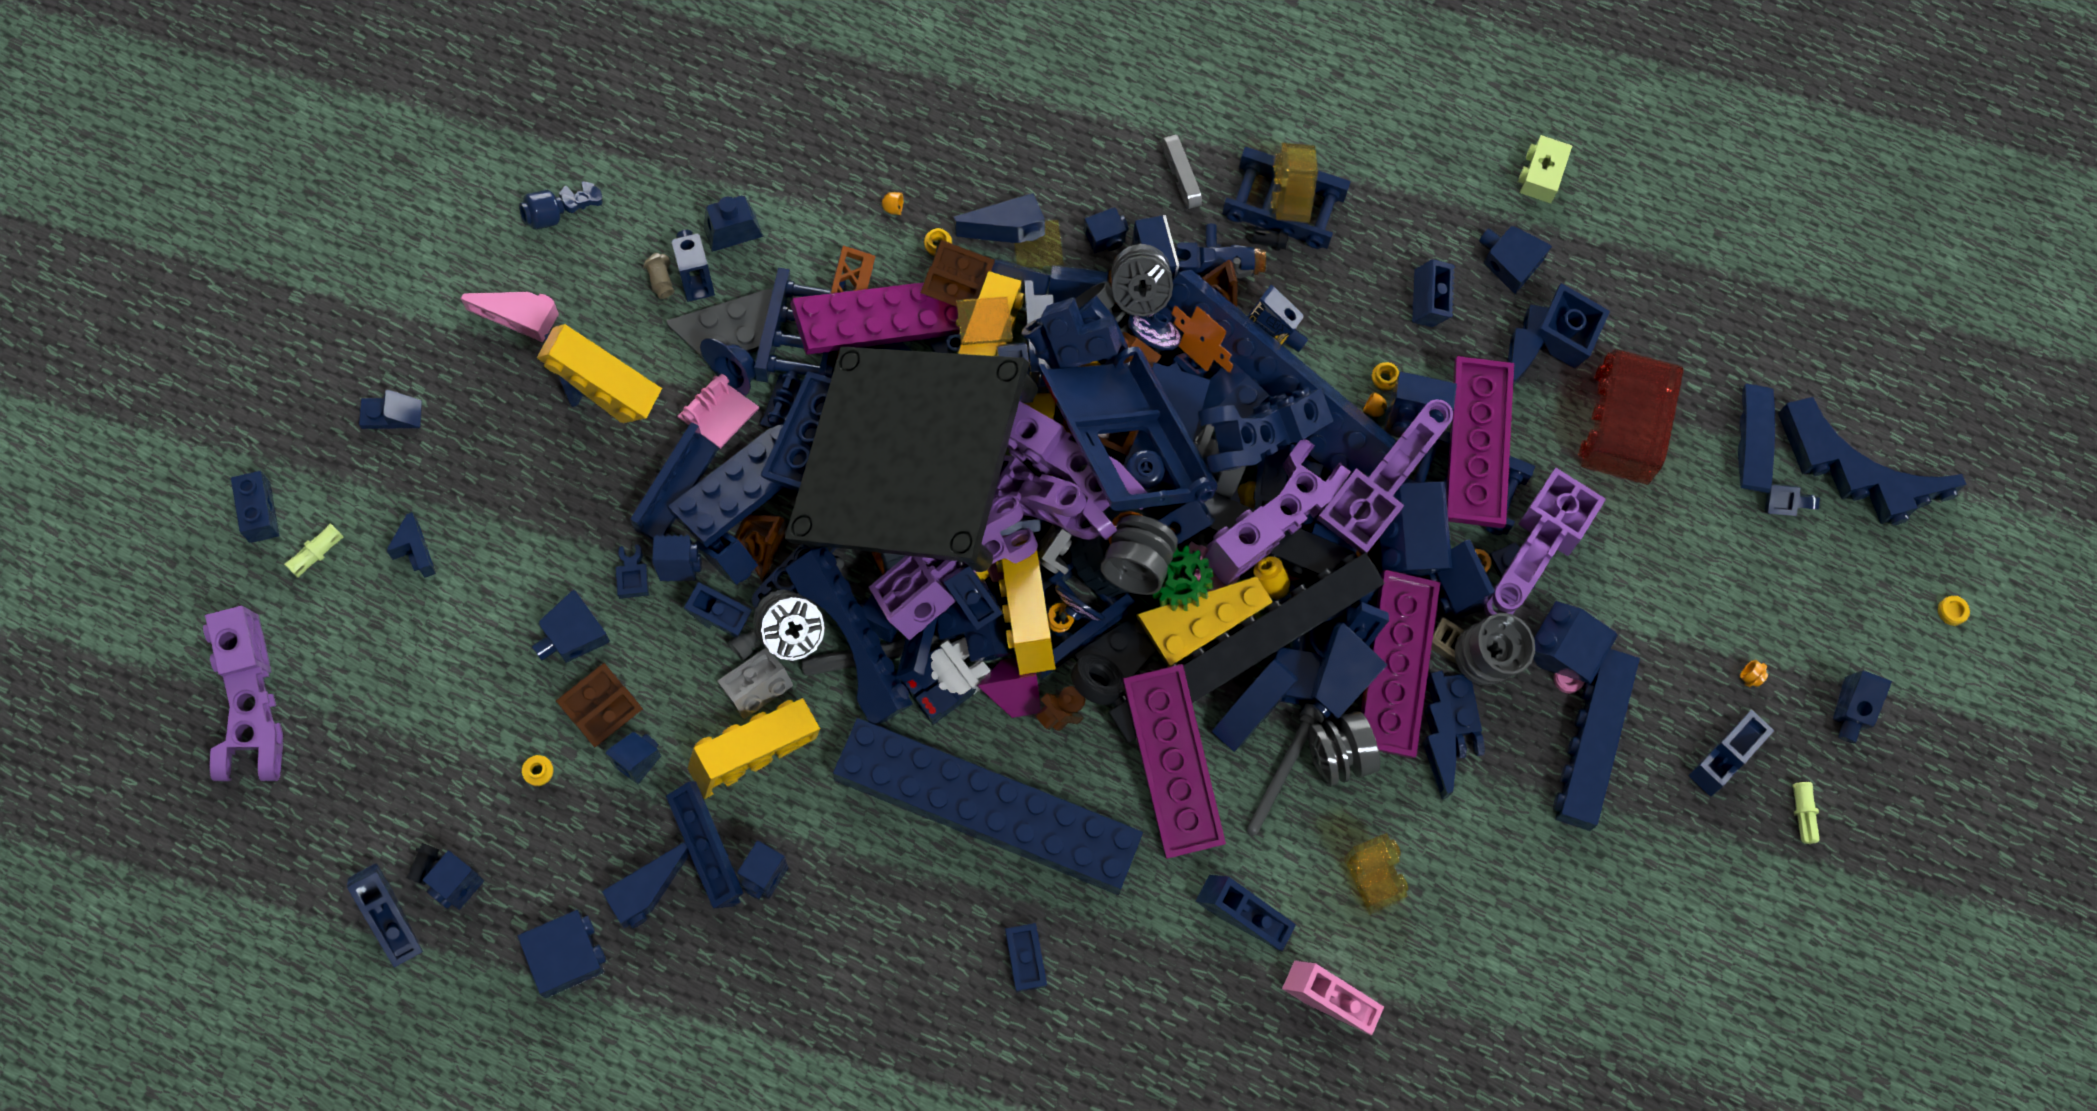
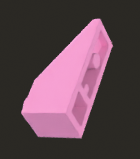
[461,292,559,342]
[1282,961,1384,1035]

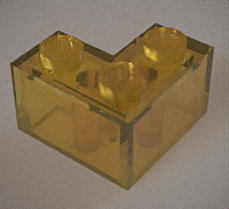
[1271,143,1318,223]
[1344,833,1408,915]

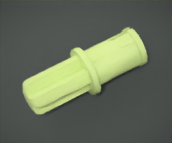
[1792,782,1819,844]

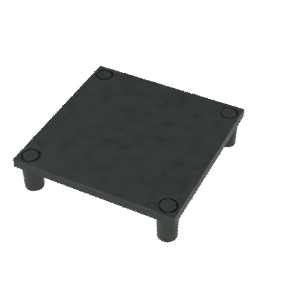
[785,347,1038,572]

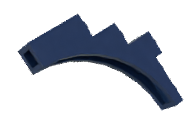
[1778,397,1967,525]

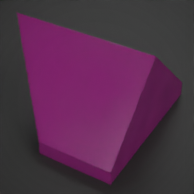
[977,658,1041,718]

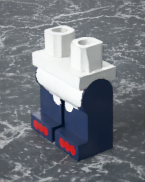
[900,637,990,725]

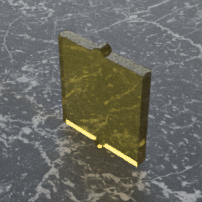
[1015,220,1064,269]
[956,296,1013,345]

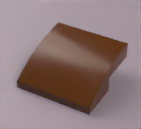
[920,240,995,313]
[556,663,643,748]

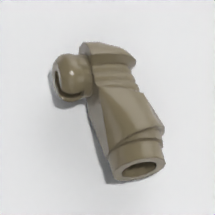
[643,253,675,299]

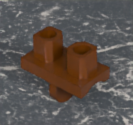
[1035,686,1086,731]

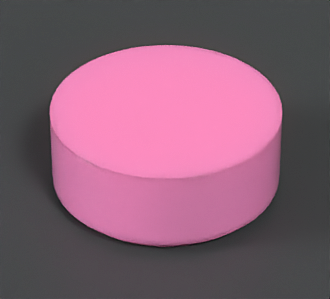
[1554,673,1584,694]

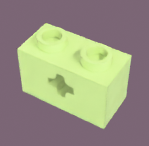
[1518,135,1572,203]

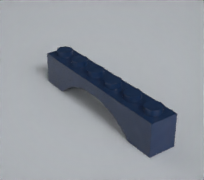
[785,547,913,725]

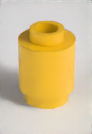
[1254,557,1290,600]

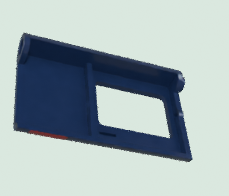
[1038,347,1218,511]

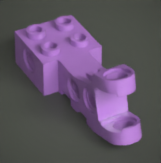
[1317,399,1453,554]
[1007,401,1147,540]
[1204,439,1351,586]
[993,455,1100,540]
[1484,468,1606,617]
[869,494,1038,640]
[203,606,283,781]

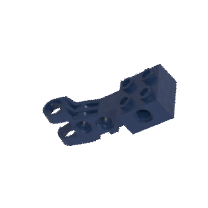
[1197,387,1334,473]

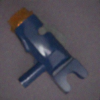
[1176,223,1266,278]

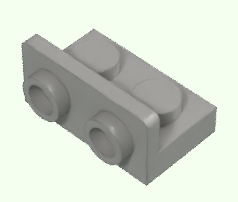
[1037,523,1072,574]
[717,648,793,719]

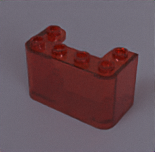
[1578,348,1683,485]

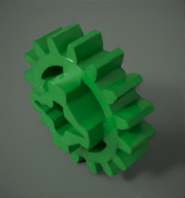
[1152,546,1213,611]

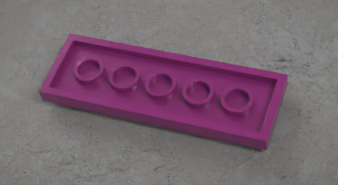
[790,282,969,355]
[1446,356,1514,528]
[1361,570,1440,758]
[1122,664,1226,859]

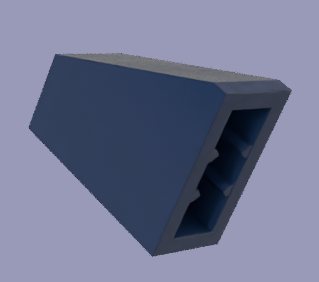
[1310,623,1388,718]

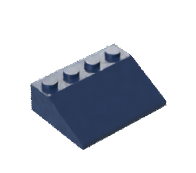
[761,371,832,493]

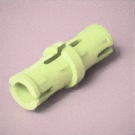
[285,524,344,578]

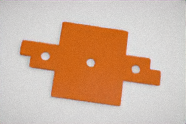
[1172,306,1233,372]

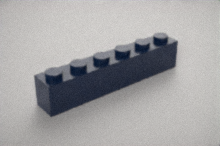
[1553,649,1640,831]

